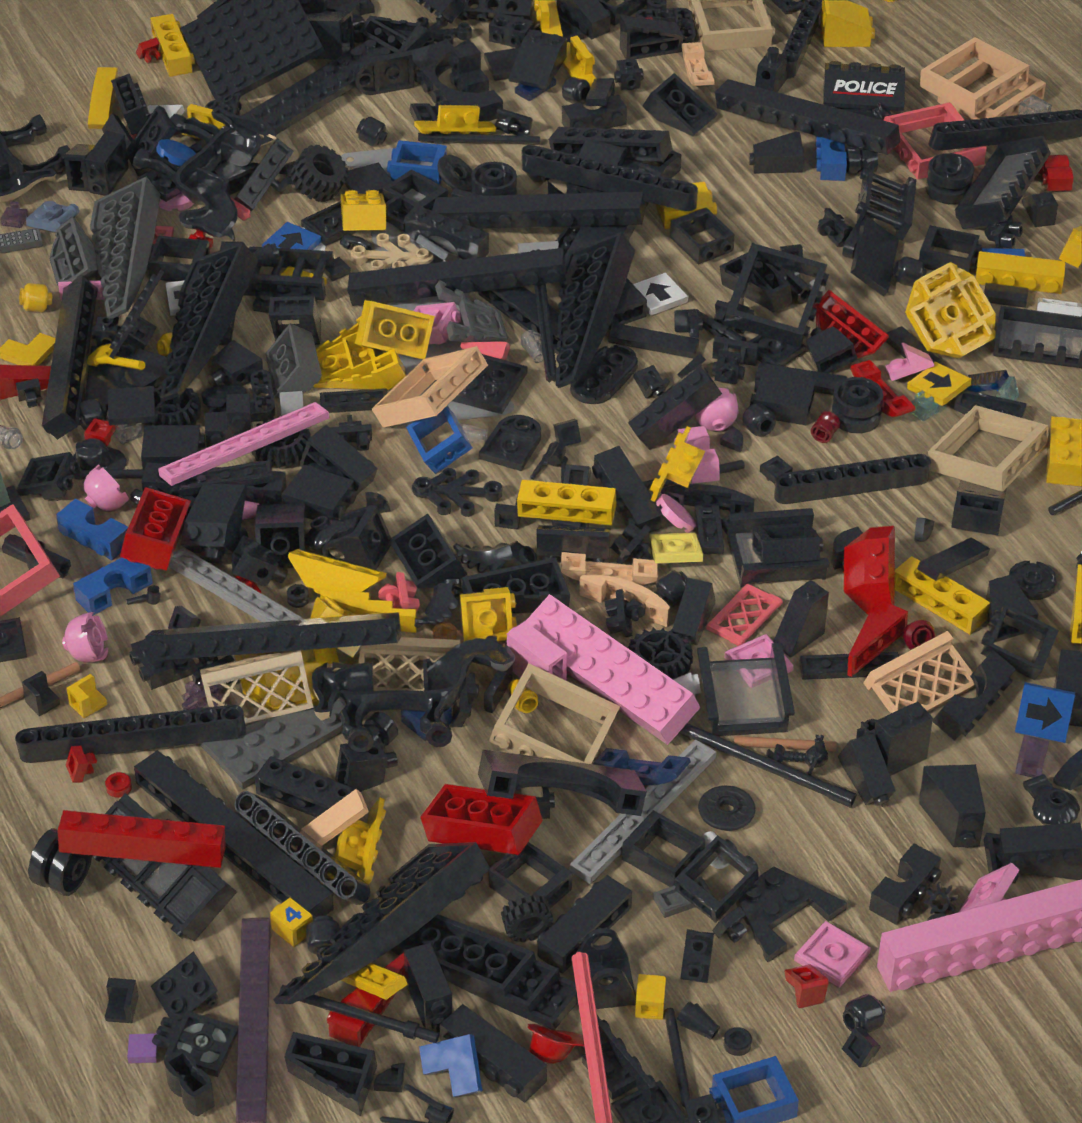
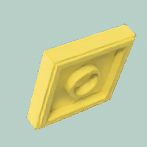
[649,533,703,563]

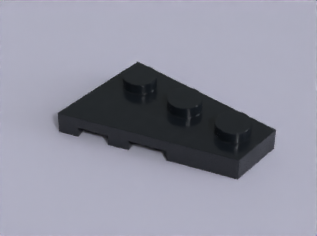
[954,390,1027,418]

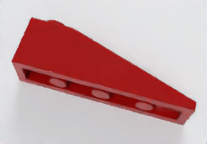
[0,365,51,400]
[847,601,908,677]
[327,953,405,1047]

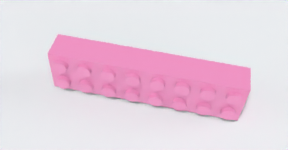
[526,594,701,745]
[877,879,1082,992]

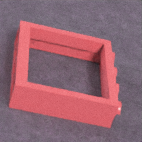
[884,102,987,179]
[0,504,60,617]

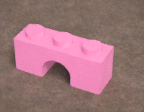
[674,426,720,484]

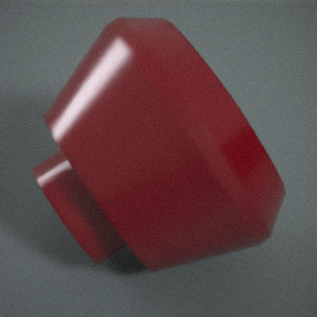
[903,620,935,650]

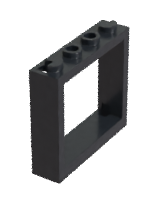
[724,243,829,347]

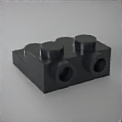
[16,452,80,500]
[129,639,196,690]

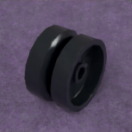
[926,153,974,204]
[471,161,517,196]
[831,377,883,434]
[28,828,92,896]

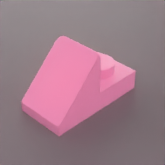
[885,343,934,381]

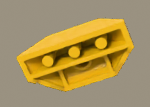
[288,549,387,594]

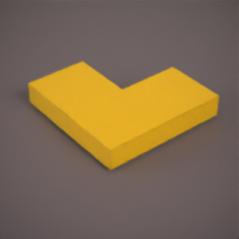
[0,333,56,366]

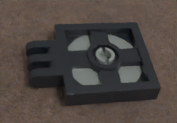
[152,1010,239,1077]

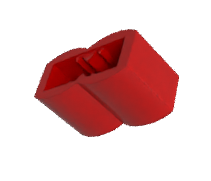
[1038,155,1074,191]

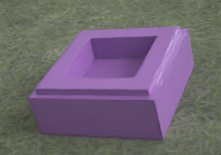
[127,1033,158,1063]

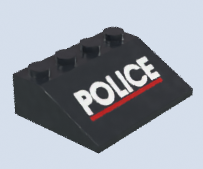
[823,61,905,111]

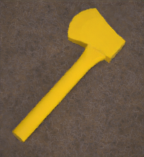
[87,344,145,370]

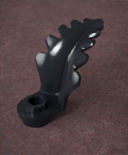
[453,541,537,573]
[414,579,462,628]

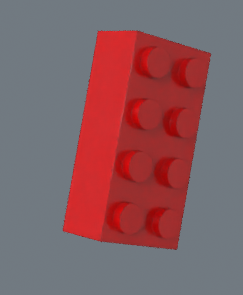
[120,487,191,571]
[420,784,543,855]

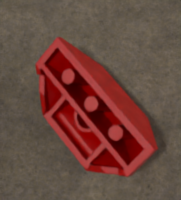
[814,290,889,359]
[844,526,895,615]

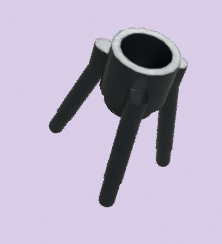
[530,441,568,483]
[380,1084,454,1123]

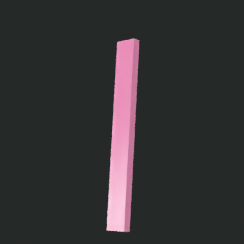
[159,402,329,486]

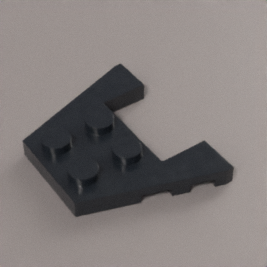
[736,867,847,962]

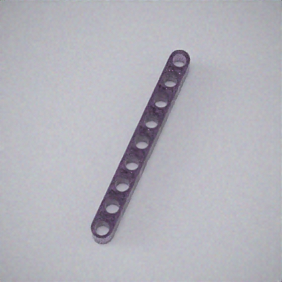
[236,917,271,1123]

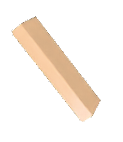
[301,789,369,848]

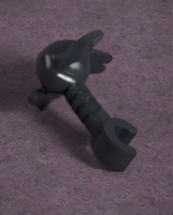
[766,734,828,776]

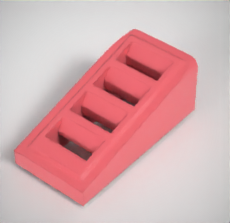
[460,342,510,360]

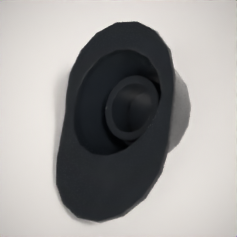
[73,438,126,470]

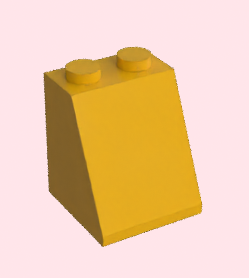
[820,0,875,47]

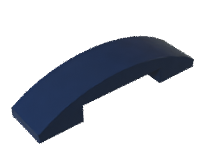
[593,748,691,785]

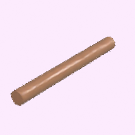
[0,662,80,708]
[734,736,837,752]

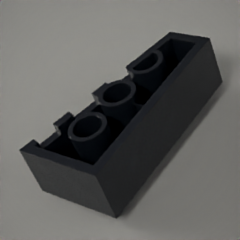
[462,557,570,613]

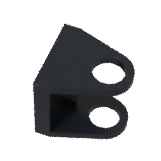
[322,505,391,570]
[578,928,636,1009]

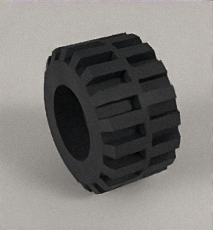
[291,145,348,202]

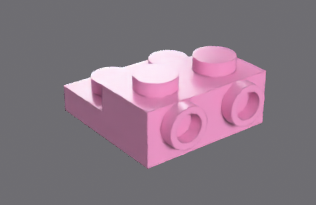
[414,302,461,345]

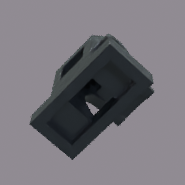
[712,336,759,384]

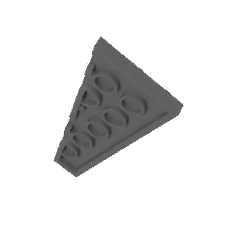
[199,700,368,790]

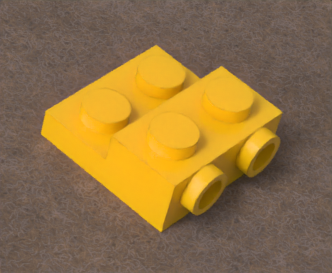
[460,587,517,642]

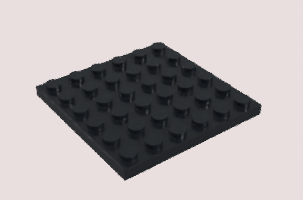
[181,0,325,102]

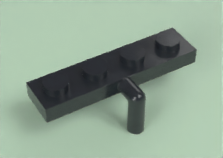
[234,138,294,212]

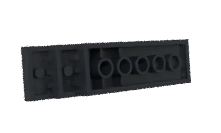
[391,914,578,1031]

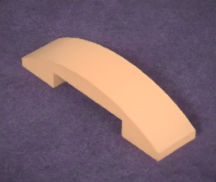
[682,42,714,86]
[561,552,658,585]
[580,575,670,627]

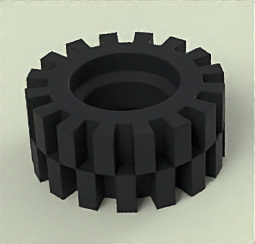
[501,893,554,942]

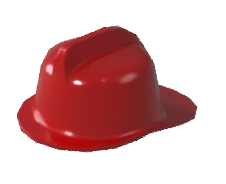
[528,1024,584,1064]

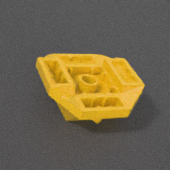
[905,262,996,358]
[234,648,339,711]

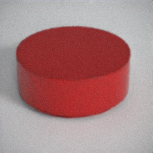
[105,772,132,798]

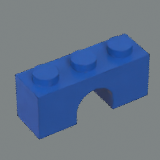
[816,136,847,181]
[56,498,128,560]
[73,557,153,616]

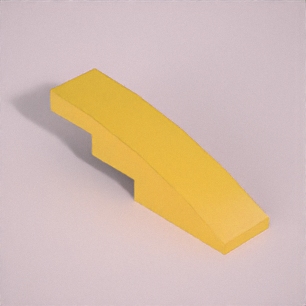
[88,67,118,129]
[320,591,417,633]

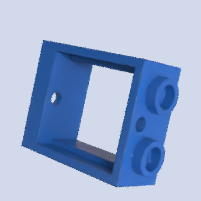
[387,140,447,185]
[406,406,473,474]
[709,1056,799,1123]

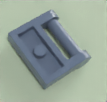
[26,201,80,232]

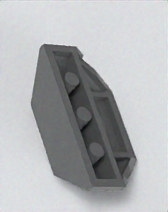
[50,217,98,286]

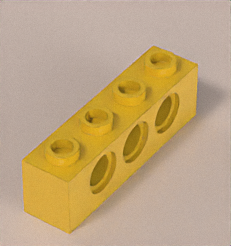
[150,14,195,77]
[517,480,616,525]
[895,556,990,635]

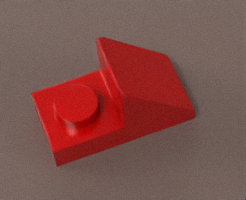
[784,964,828,1008]

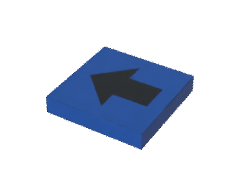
[262,222,322,250]
[1015,682,1075,743]

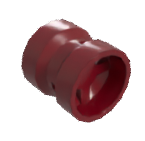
[810,411,841,443]

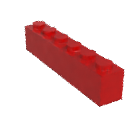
[58,810,225,868]

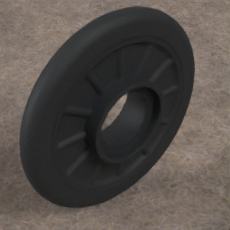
[437,155,472,192]
[698,785,756,831]

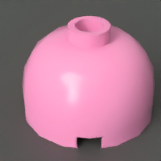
[695,388,738,431]
[84,464,129,512]
[62,612,108,663]

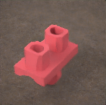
[378,572,420,613]

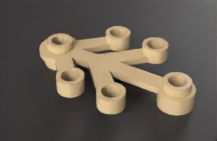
[350,233,433,270]

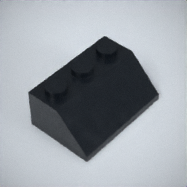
[389,514,467,589]
[536,525,611,563]

